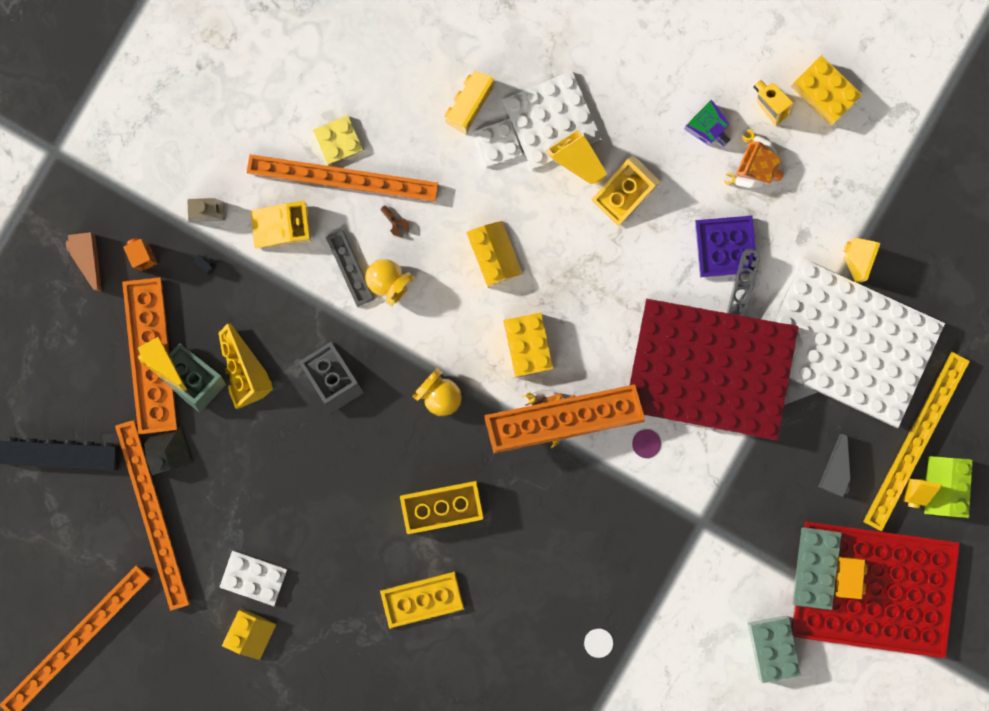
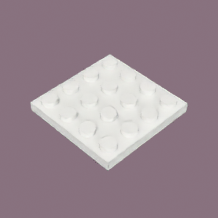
[502,71,602,170]

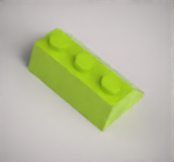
[924,456,972,518]

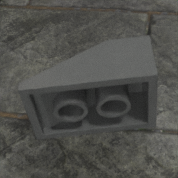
[299,342,364,414]

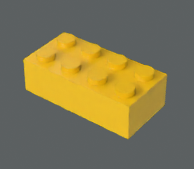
[400,481,484,534]

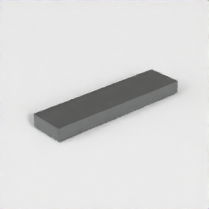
[326,230,375,307]

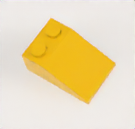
[592,156,661,226]

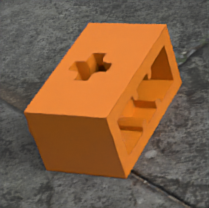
[123,238,158,272]

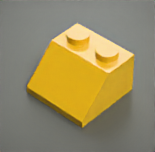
[222,608,277,660]

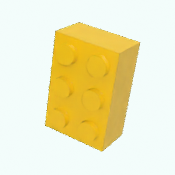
[790,55,862,126]
[503,312,553,377]

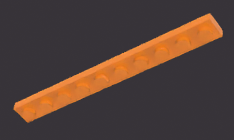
[246,154,438,202]
[115,420,190,611]
[0,565,151,711]

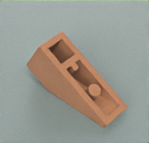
[66,232,102,291]

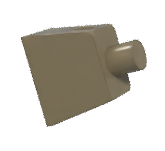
[187,198,225,222]

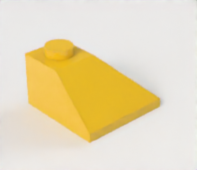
[843,238,880,283]

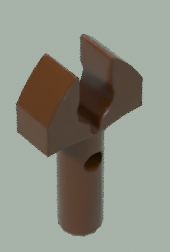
[380,205,409,238]

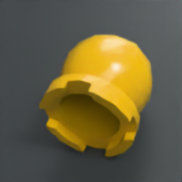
[365,259,415,307]
[412,368,462,416]

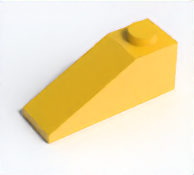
[138,337,187,392]
[903,479,941,509]

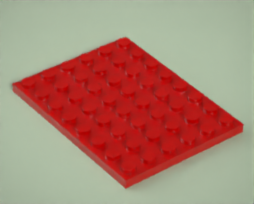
[791,521,960,658]

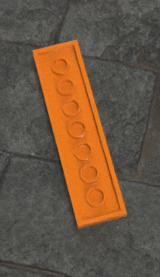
[122,277,178,434]
[485,384,645,453]

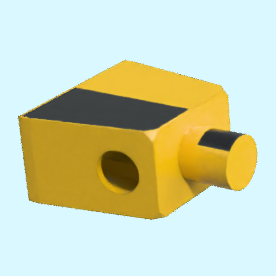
[753,80,793,126]

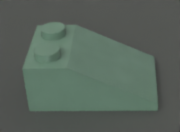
[155,343,226,412]

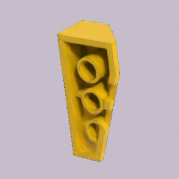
[219,323,273,409]

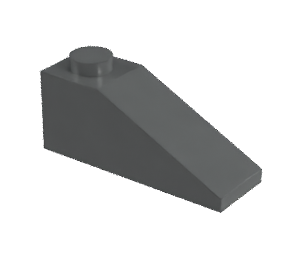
[818,434,851,497]

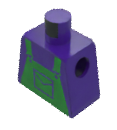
[684,100,731,147]

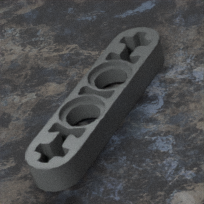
[727,249,760,316]

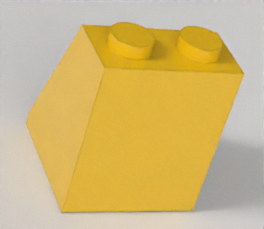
[545,130,607,185]

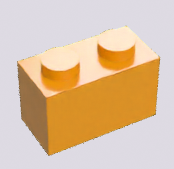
[835,557,867,599]

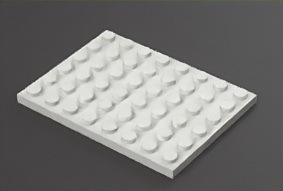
[775,259,945,428]

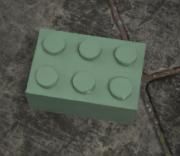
[747,615,801,683]

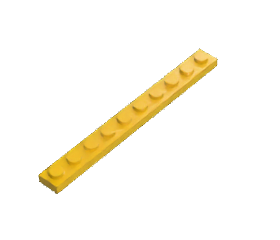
[863,352,970,531]

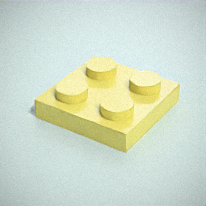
[313,115,363,166]

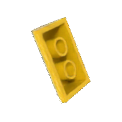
[444,71,494,135]
[466,221,523,288]

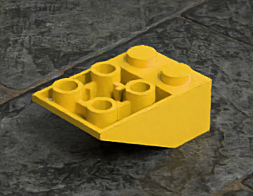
[250,201,312,249]

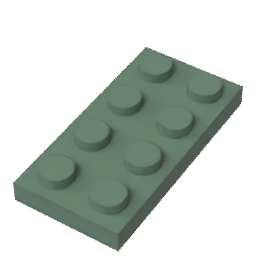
[792,527,841,610]

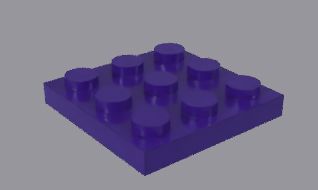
[695,215,758,278]

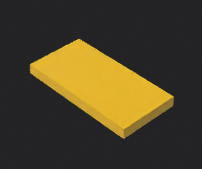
[380,571,464,628]

